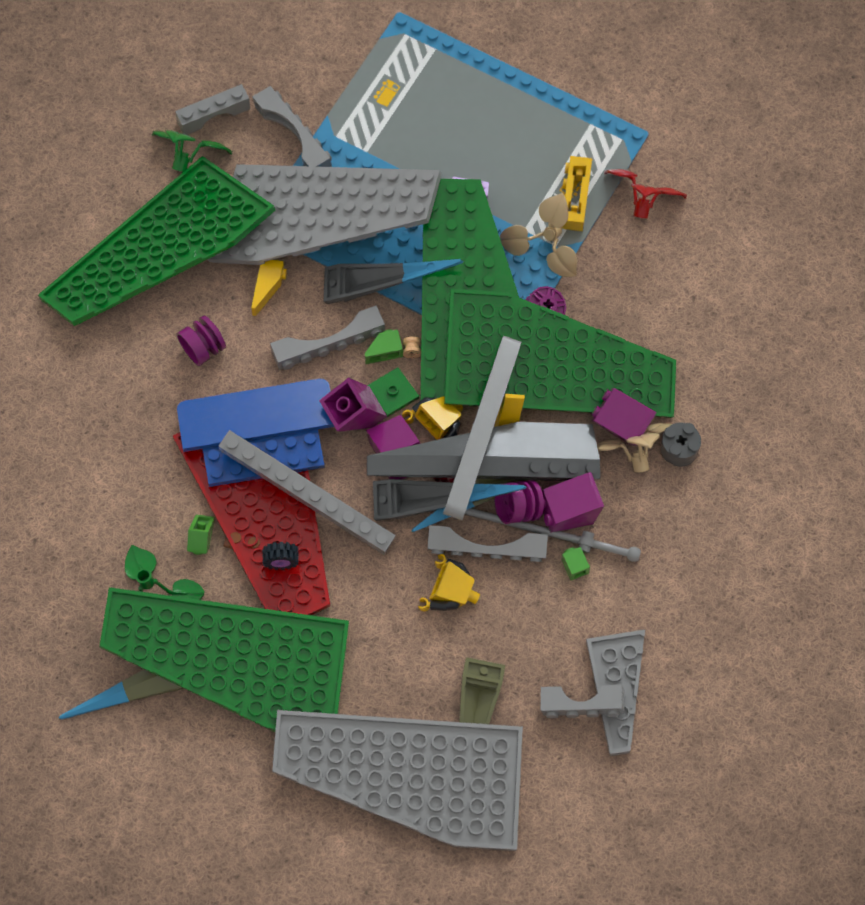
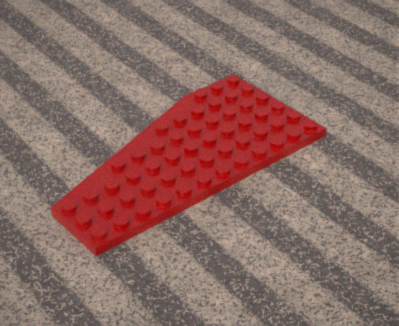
[173,432,330,615]

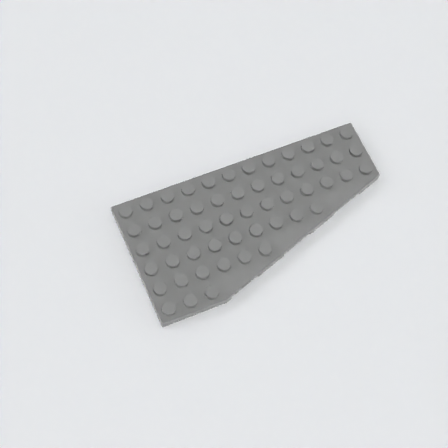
[208,164,442,265]
[272,710,523,851]

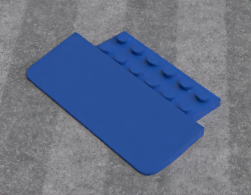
[177,379,334,487]

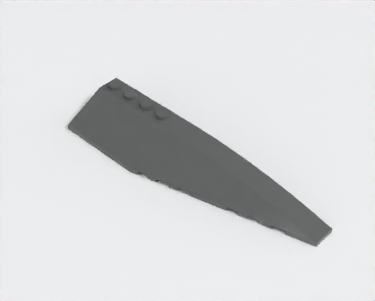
[366,422,600,481]

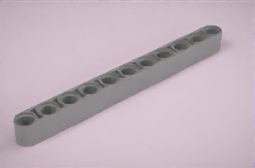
[443,335,521,520]

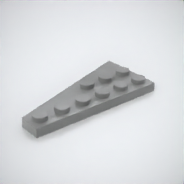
[586,630,645,756]

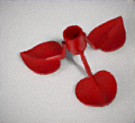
[604,169,687,219]

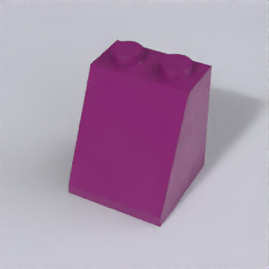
[319,377,387,432]
[591,388,657,446]
[366,415,420,480]
[542,472,604,533]

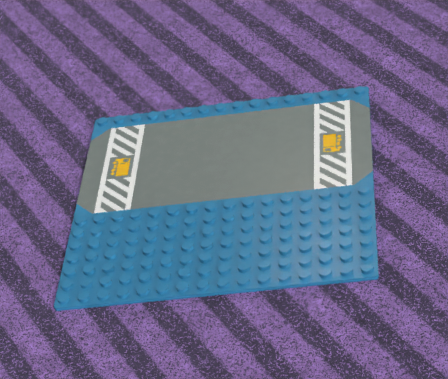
[293,12,648,315]

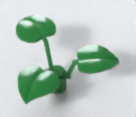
[152,130,232,172]
[125,545,205,600]

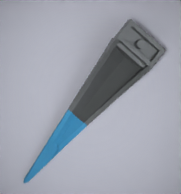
[323,259,463,304]
[373,479,527,521]

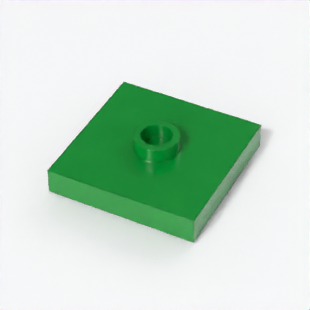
[367,367,419,418]

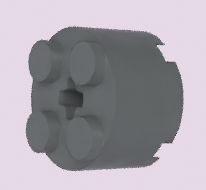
[660,423,701,467]

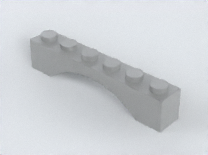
[252,86,332,167]
[270,305,385,370]
[428,525,548,562]

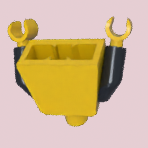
[402,396,463,440]
[418,554,480,612]

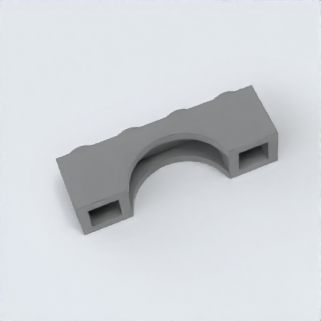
[175,84,250,135]
[541,685,624,719]

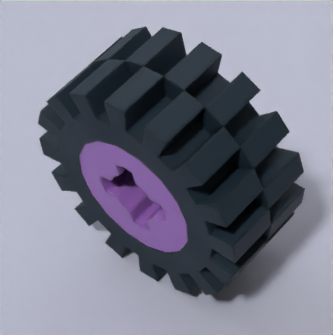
[262,542,299,570]

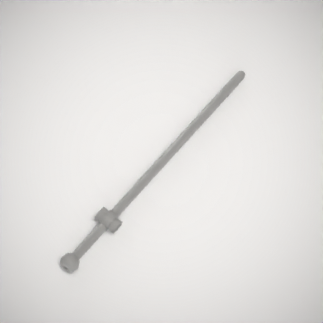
[465,508,641,562]

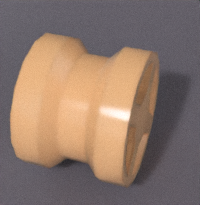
[403,337,421,358]

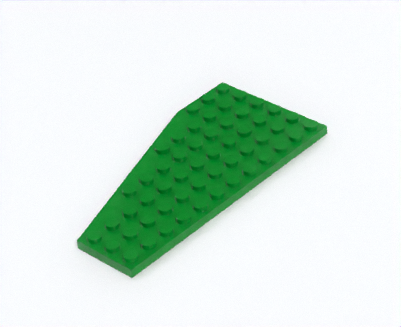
[38,156,276,326]
[420,179,519,401]
[444,289,676,418]
[99,587,349,732]

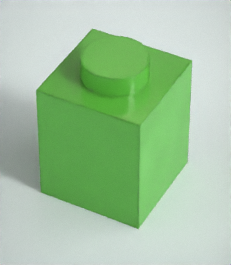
[561,547,590,580]

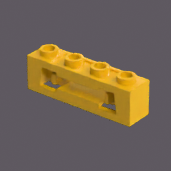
[561,156,592,232]

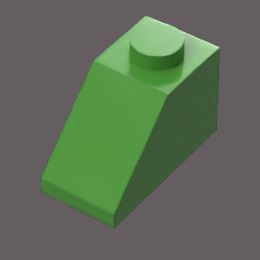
[365,329,403,364]
[187,514,215,555]

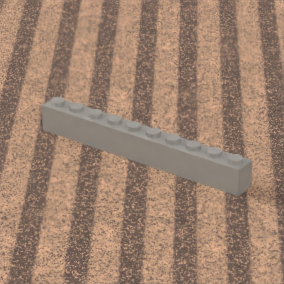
[219,430,396,555]

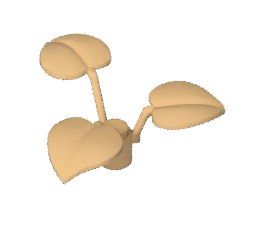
[500,193,577,277]
[597,423,672,472]

